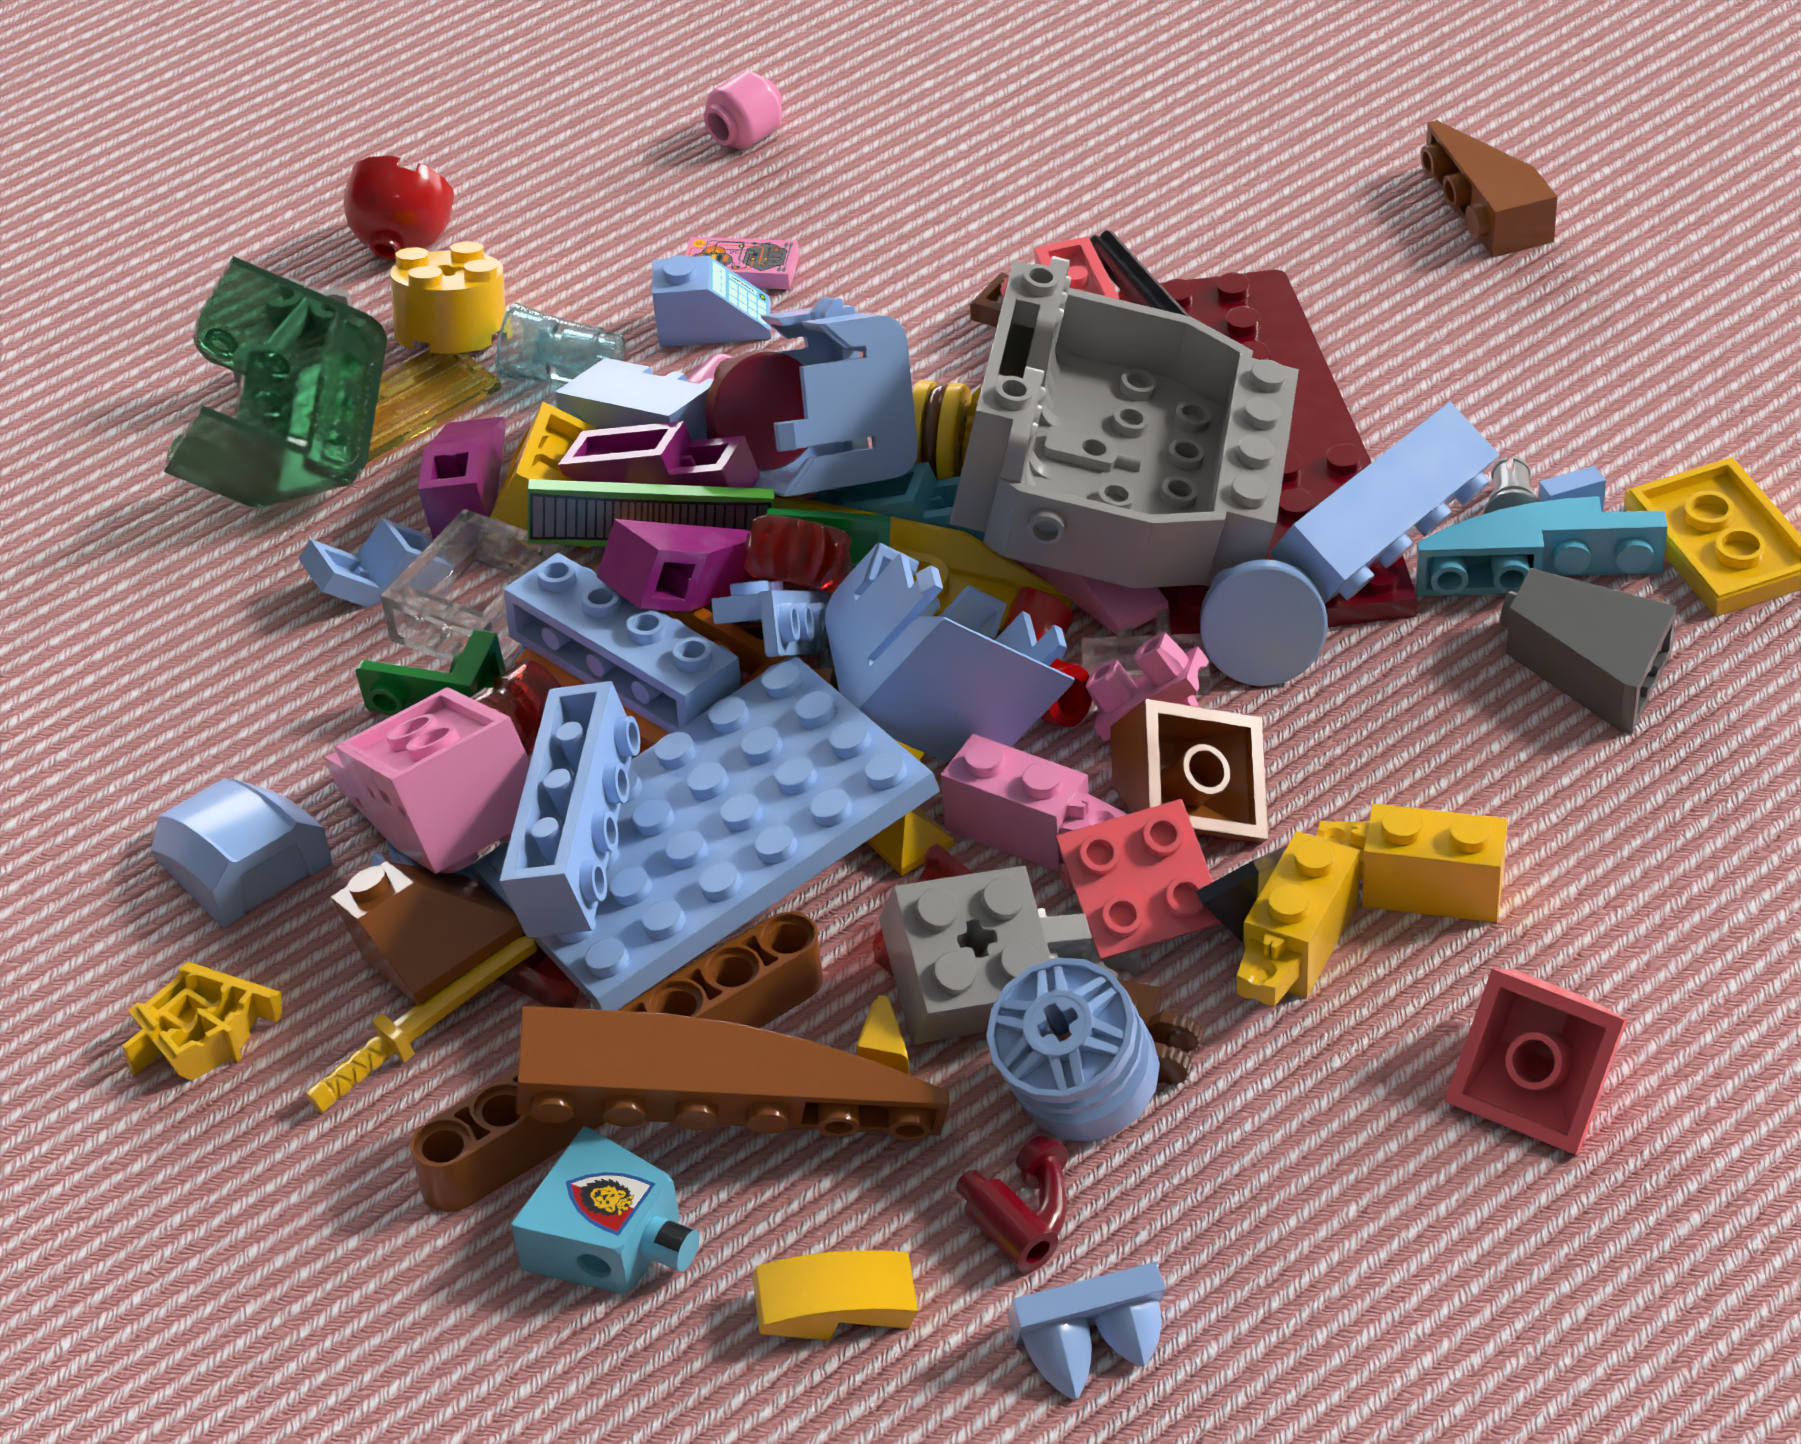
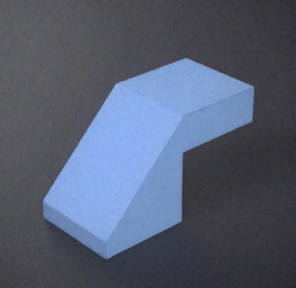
[298,518,451,607]

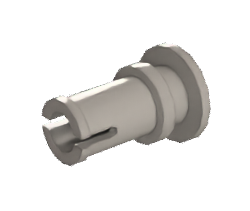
[1483,456,1541,514]

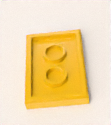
[1624,457,1801,617]

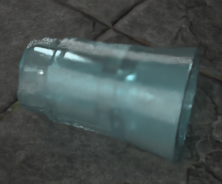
[496,302,626,384]

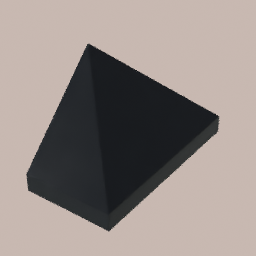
[1195,845,1288,944]

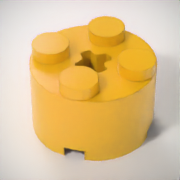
[390,241,506,354]

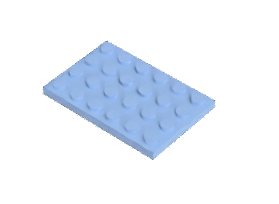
[471,655,940,1011]

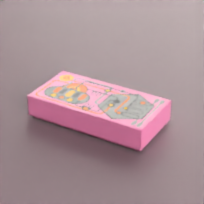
[685,237,799,290]

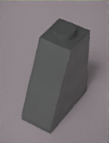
[1500,568,1677,734]

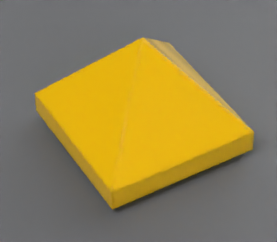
[866,806,954,876]

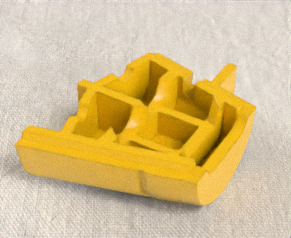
[122,961,282,1081]

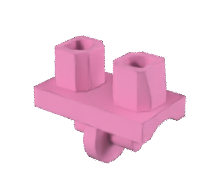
[1085,632,1209,741]

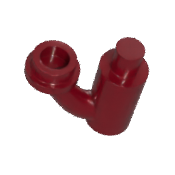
[956,1136,1068,1273]

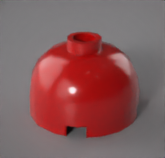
[343,155,454,259]

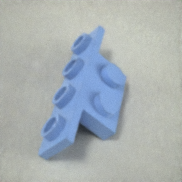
[712,581,831,657]

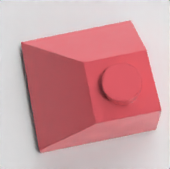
[1444,969,1628,1155]

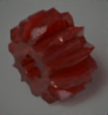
[744,514,852,592]

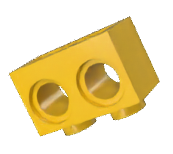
[489,401,596,546]

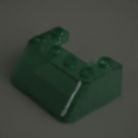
[163,256,387,508]

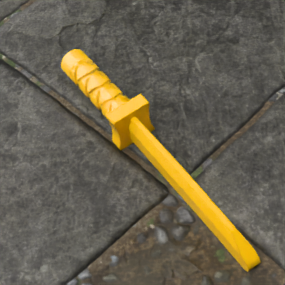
[305,936,537,1114]

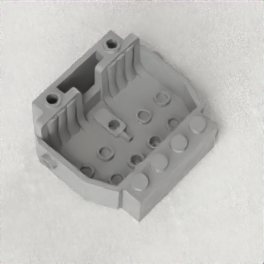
[949,256,1299,589]

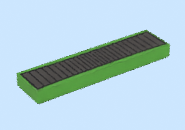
[527,479,774,553]

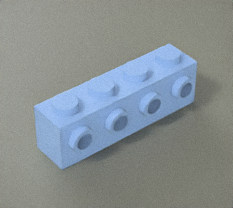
[1269,401,1500,605]
[503,552,741,733]
[499,681,640,938]

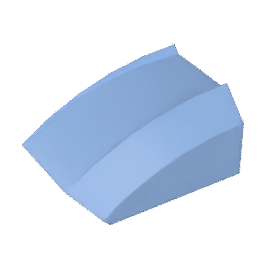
[151,778,333,928]

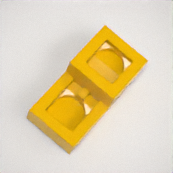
[752,1250,918,1341]

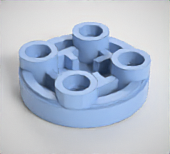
[1200,560,1328,686]

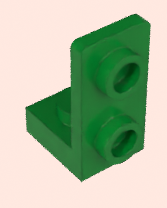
[355,629,507,716]

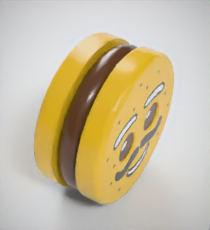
[912,380,972,480]

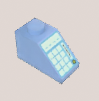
[652,255,771,347]

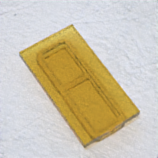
[309,350,502,466]

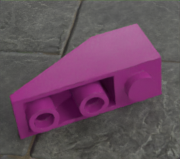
[418,416,506,544]
[596,519,766,612]

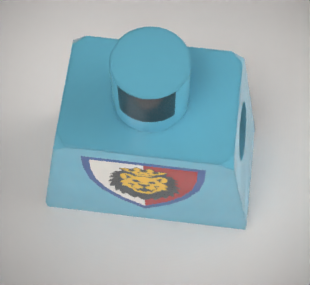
[511,1126,700,1294]

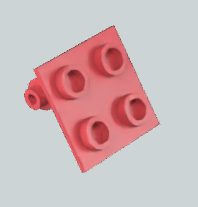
[1055,799,1222,960]

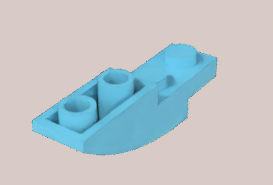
[1415,496,1668,597]

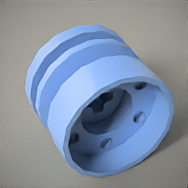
[986,958,1160,1142]

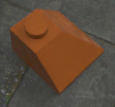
[1110,699,1268,843]
[331,861,525,1005]

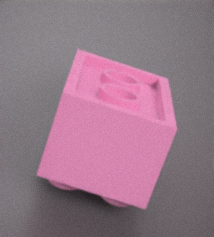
[325,687,530,874]

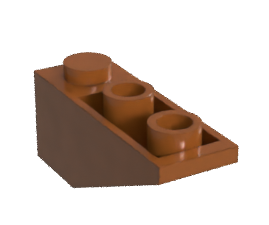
[1420,120,1558,257]

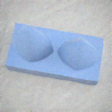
[1008,1261,1166,1400]

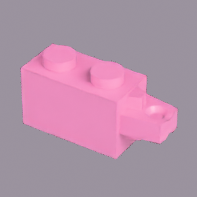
[941,734,1126,872]

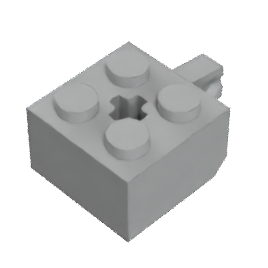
[879,866,1092,1045]

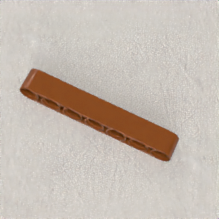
[410,912,823,1212]

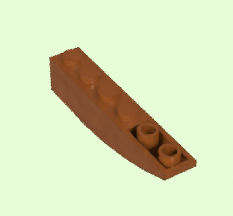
[516,1006,949,1141]

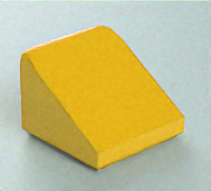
[856,995,910,1075]

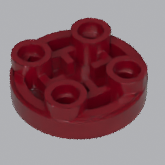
[705,350,808,471]

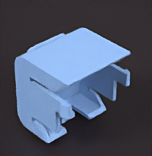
[753,297,918,497]
[825,543,1074,762]

